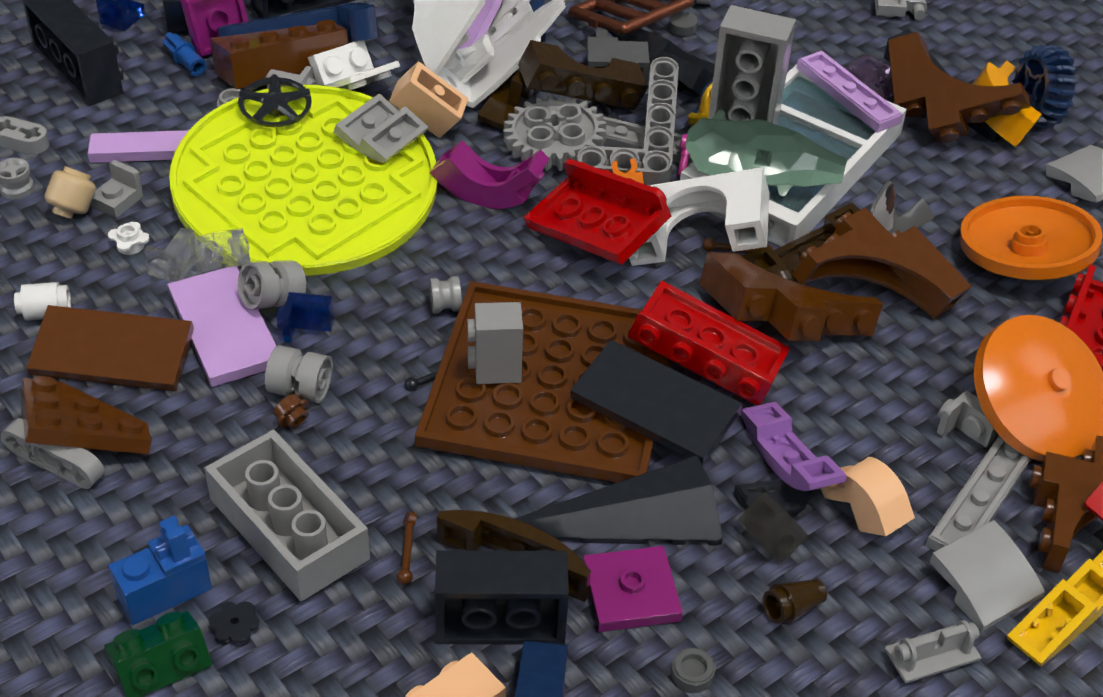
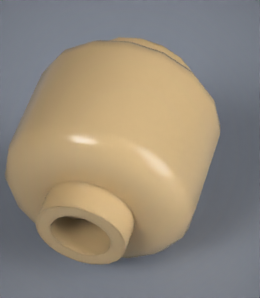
[44,166,96,219]

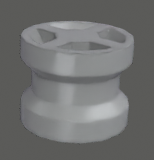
[0,158,34,200]
[429,276,462,314]

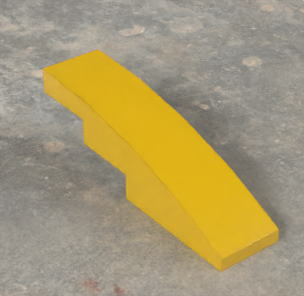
[1007,550,1103,667]

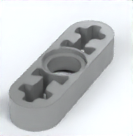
[1,418,105,489]

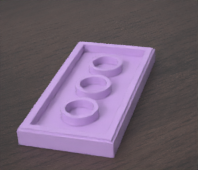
[167,265,276,387]

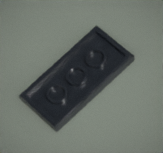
[570,340,742,465]

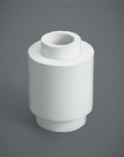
[14,282,71,321]

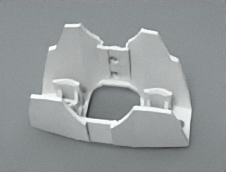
[411,0,566,108]

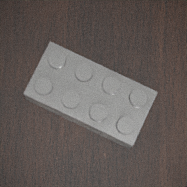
[708,5,796,125]
[204,429,370,602]

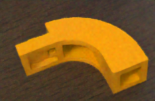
[972,60,1042,147]

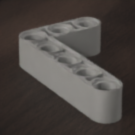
[577,57,679,185]

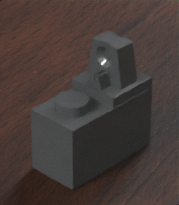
[586,29,649,84]

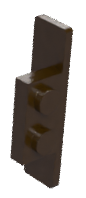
[477,69,534,130]

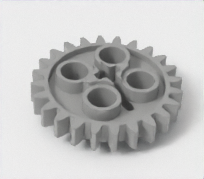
[503,95,606,171]

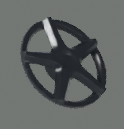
[238,74,312,127]

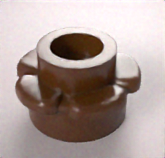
[273,394,309,429]

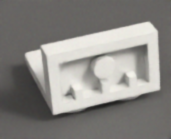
[308,40,400,90]

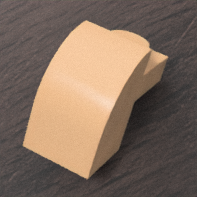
[821,457,915,536]

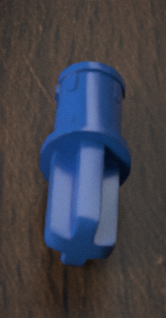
[162,32,207,76]

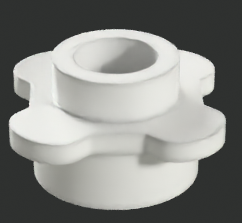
[108,222,150,255]

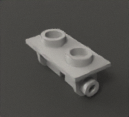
[884,620,982,684]

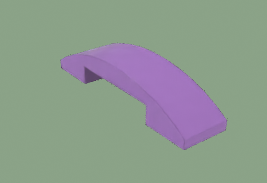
[741,401,846,491]

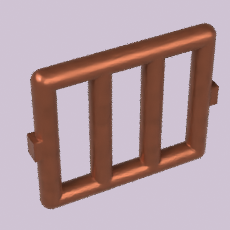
[568,0,694,35]

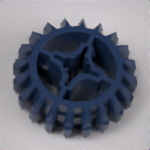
[1011,45,1078,129]

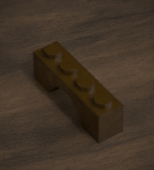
[518,40,649,110]

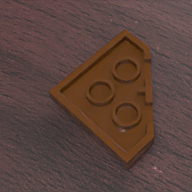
[20,376,152,454]

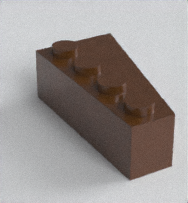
[209,20,348,89]

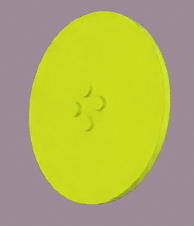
[169,85,437,276]

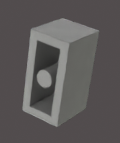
[467,302,523,384]

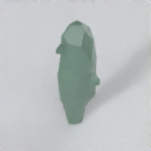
[685,109,848,196]

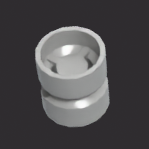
[238,260,306,309]
[265,345,333,403]

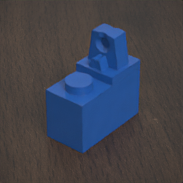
[108,515,212,625]

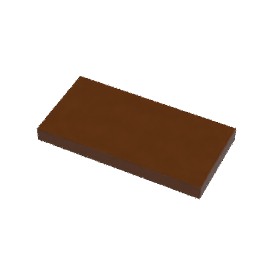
[26,305,194,391]

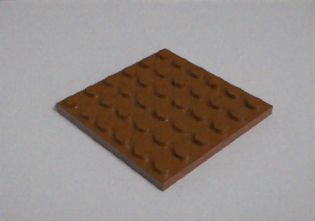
[415,281,671,483]

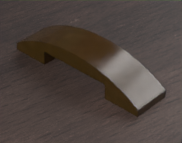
[742,203,860,272]
[437,510,591,602]

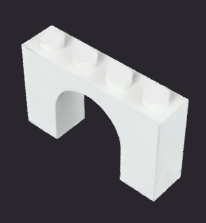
[629,167,770,266]

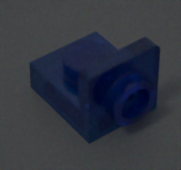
[96,0,146,32]
[277,292,334,342]

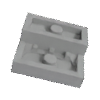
[333,93,429,163]
[1046,145,1103,203]
[930,520,1045,631]

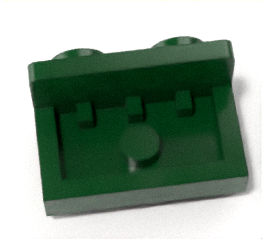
[104,610,212,697]

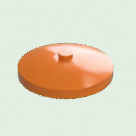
[960,196,1103,280]
[974,315,1103,462]

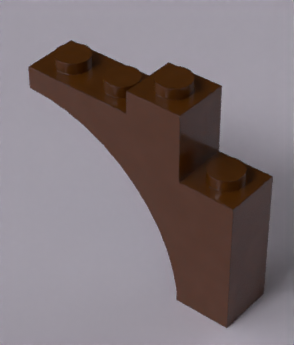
[888,31,1030,142]
[793,207,972,319]
[699,252,883,341]
[1029,435,1103,573]

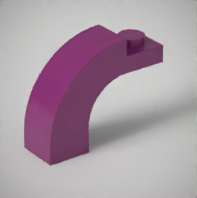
[429,140,549,209]

